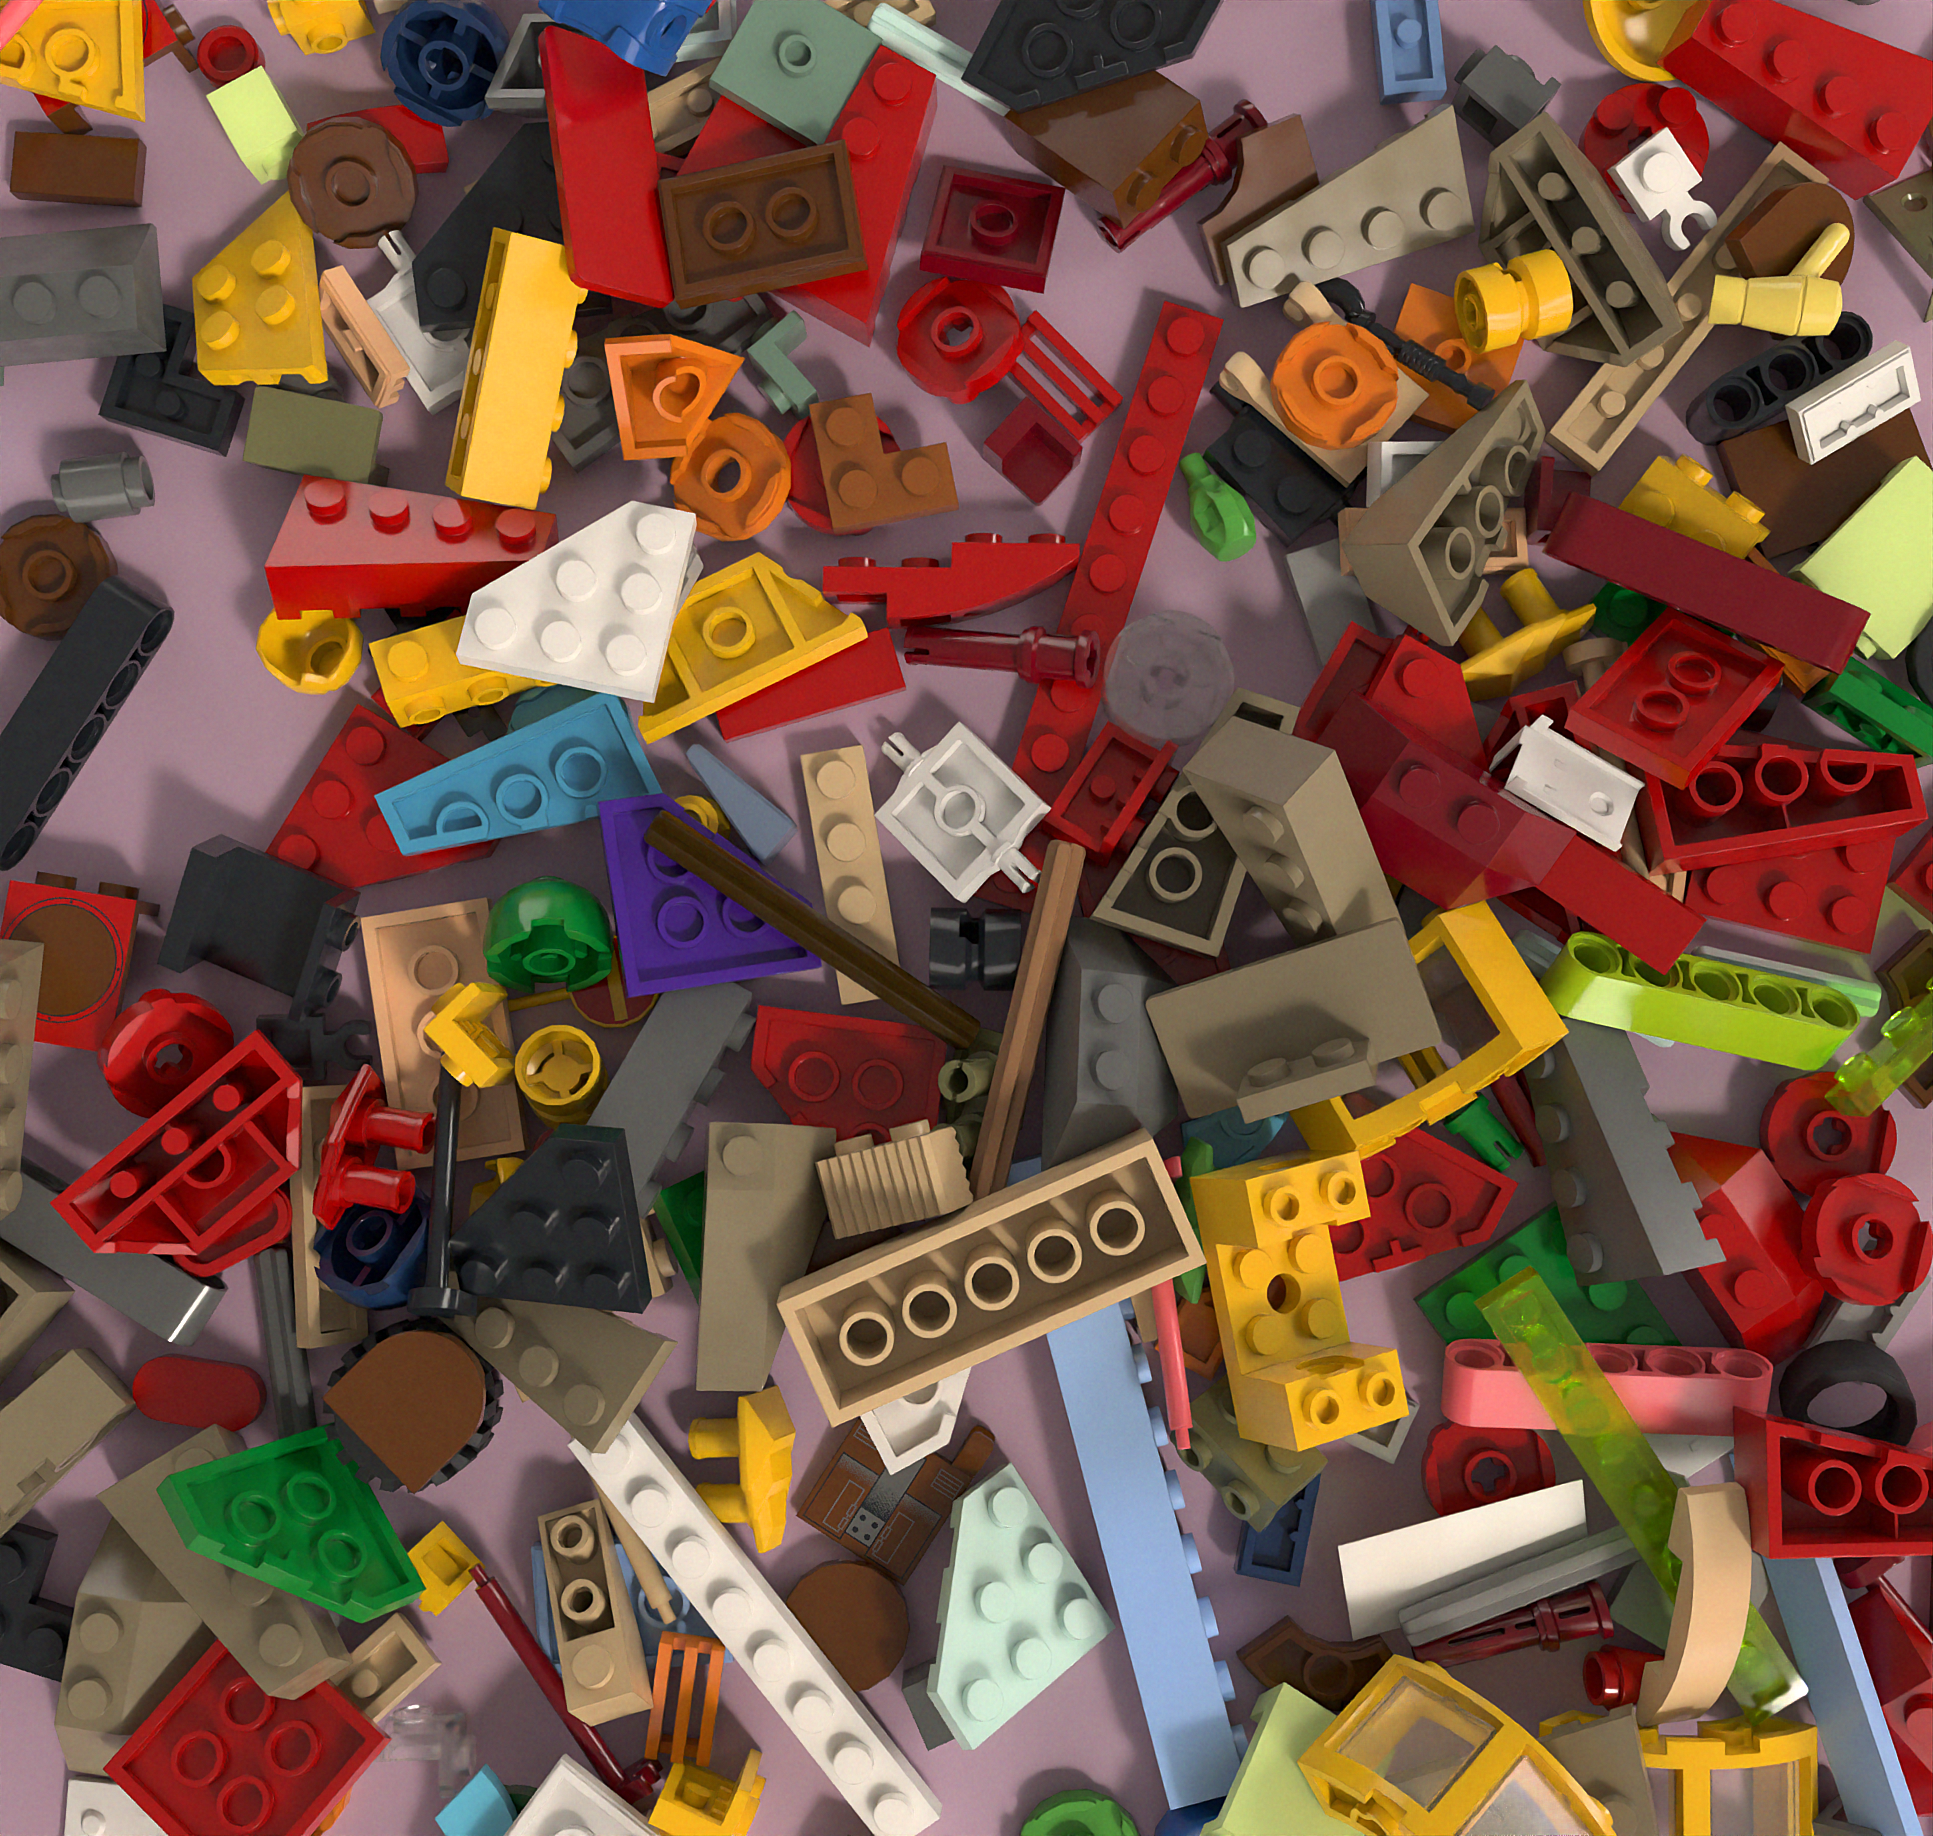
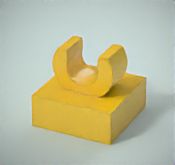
[407,1521,486,1616]

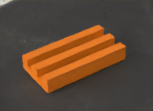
[644,1631,726,1767]

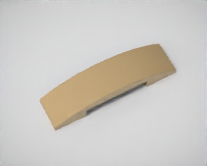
[1635,1482,1752,1727]

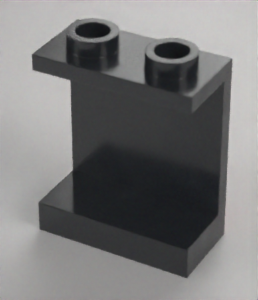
[157,834,361,1023]

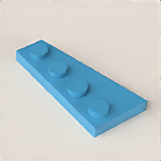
[374,692,663,856]

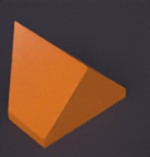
[604,334,745,461]

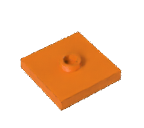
[1392,283,1525,435]

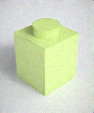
[206,65,305,185]

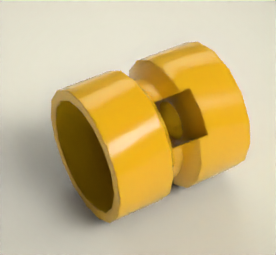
[1454,249,1573,354]
[515,1025,611,1129]

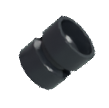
[929,907,1021,991]

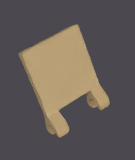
[1218,281,1429,488]

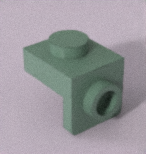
[747,310,820,421]

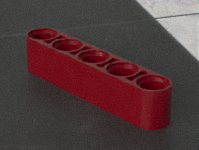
[1542,491,1871,675]

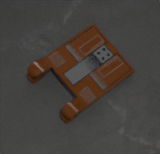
[796,1416,995,1586]

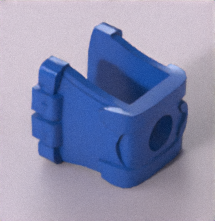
[538,0,713,76]

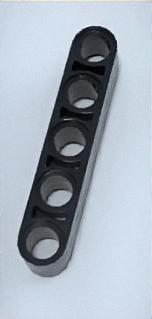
[0,575,175,871]

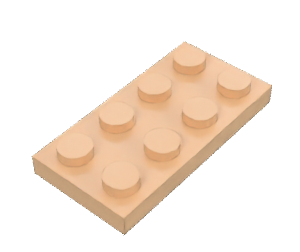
[361,897,530,1171]

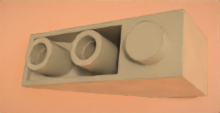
[537,1498,654,1726]

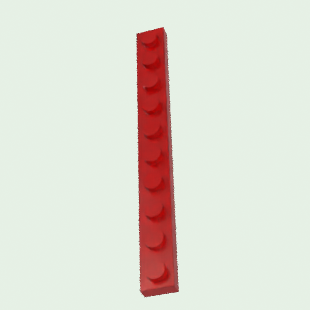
[971,300,1224,915]

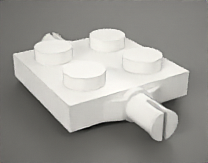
[366,230,474,415]
[874,721,1052,903]

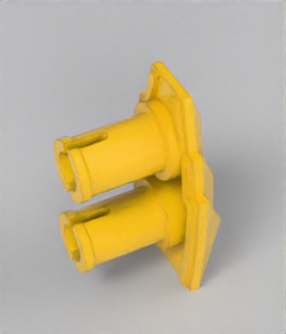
[1457,568,1597,702]
[688,1385,796,1553]

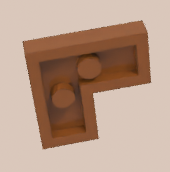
[809,393,959,534]

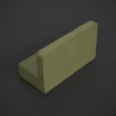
[242,385,390,487]

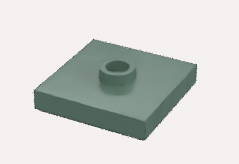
[709,0,883,147]

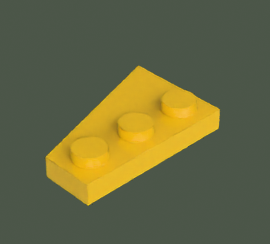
[0,0,145,123]

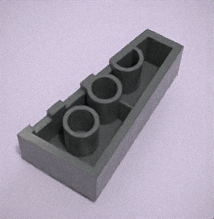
[1522,1018,1727,1287]

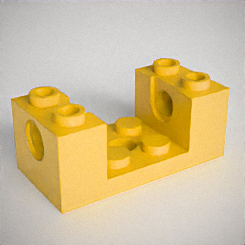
[1189,1149,1409,1452]

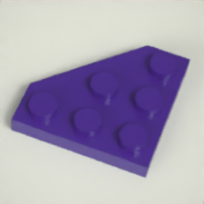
[596,793,822,998]

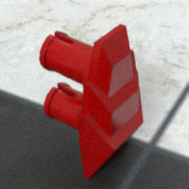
[312,1064,436,1230]

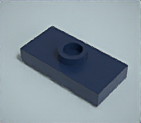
[1233,1472,1322,1587]

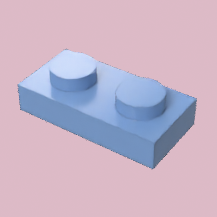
[1370,0,1447,105]

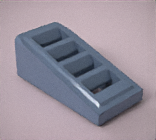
[685,744,798,867]

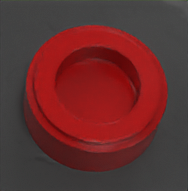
[197,25,265,89]

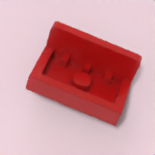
[1041,721,1180,868]

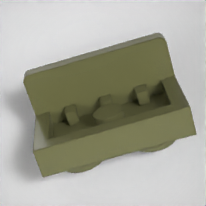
[1169,1374,1329,1532]

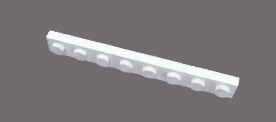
[567,1411,943,1836]

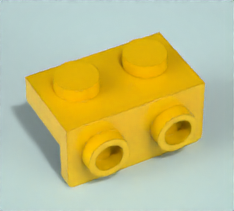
[1618,453,1771,559]
[423,982,516,1088]
[648,1748,767,1836]

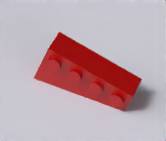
[1656,0,1933,201]
[768,45,937,348]
[264,474,559,620]
[1625,743,1929,877]
[1733,1406,1933,1559]

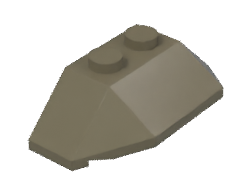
[1478,112,1684,367]
[54,1516,218,1777]

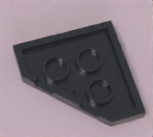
[961,0,1224,114]
[412,121,613,333]
[449,1123,652,1314]

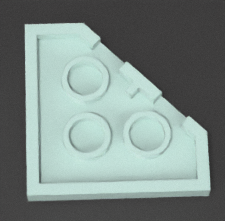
[926,1462,1116,1750]

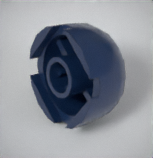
[380,0,510,127]
[313,1185,430,1311]

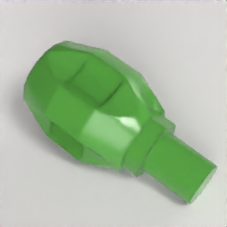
[1179,452,1256,562]

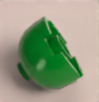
[483,876,614,993]

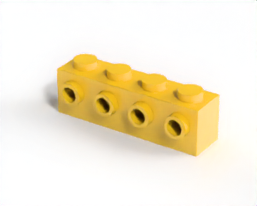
[445,227,588,510]
[368,615,557,728]

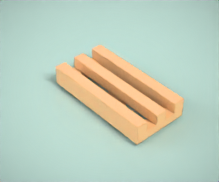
[318,265,410,409]

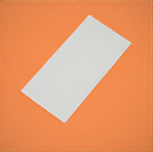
[1338,1479,1588,1641]

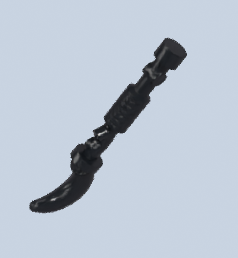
[1314,277,1495,411]

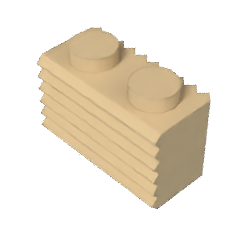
[815,1119,973,1239]

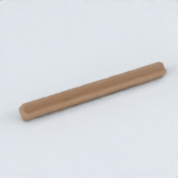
[968,840,1086,1203]

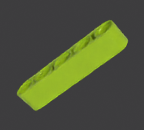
[1539,931,1860,1071]

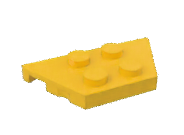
[192,191,328,385]
[638,552,868,745]

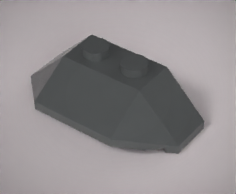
[1041,916,1179,1172]

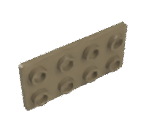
[1145,917,1442,1124]

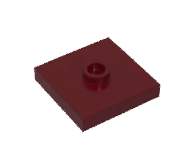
[919,165,1066,294]

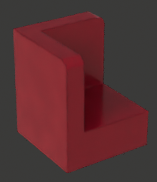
[983,396,1083,506]
[1523,456,1591,546]

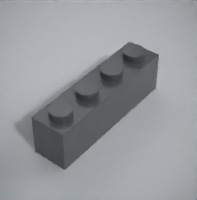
[586,982,756,1220]

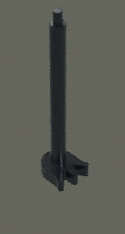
[407,1051,478,1319]

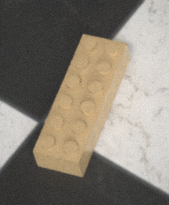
[776,1127,1207,1428]

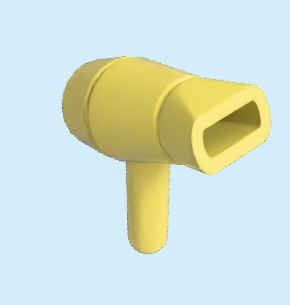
[1707,223,1850,336]

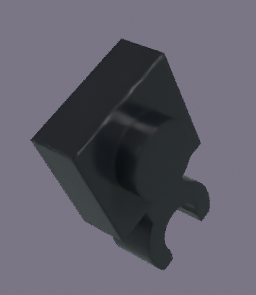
[256,1013,373,1081]

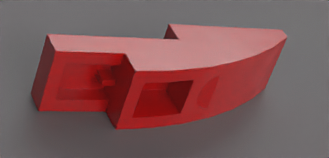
[823,533,1080,629]

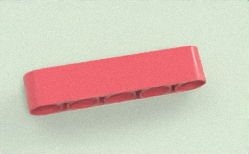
[1440,1339,1773,1437]

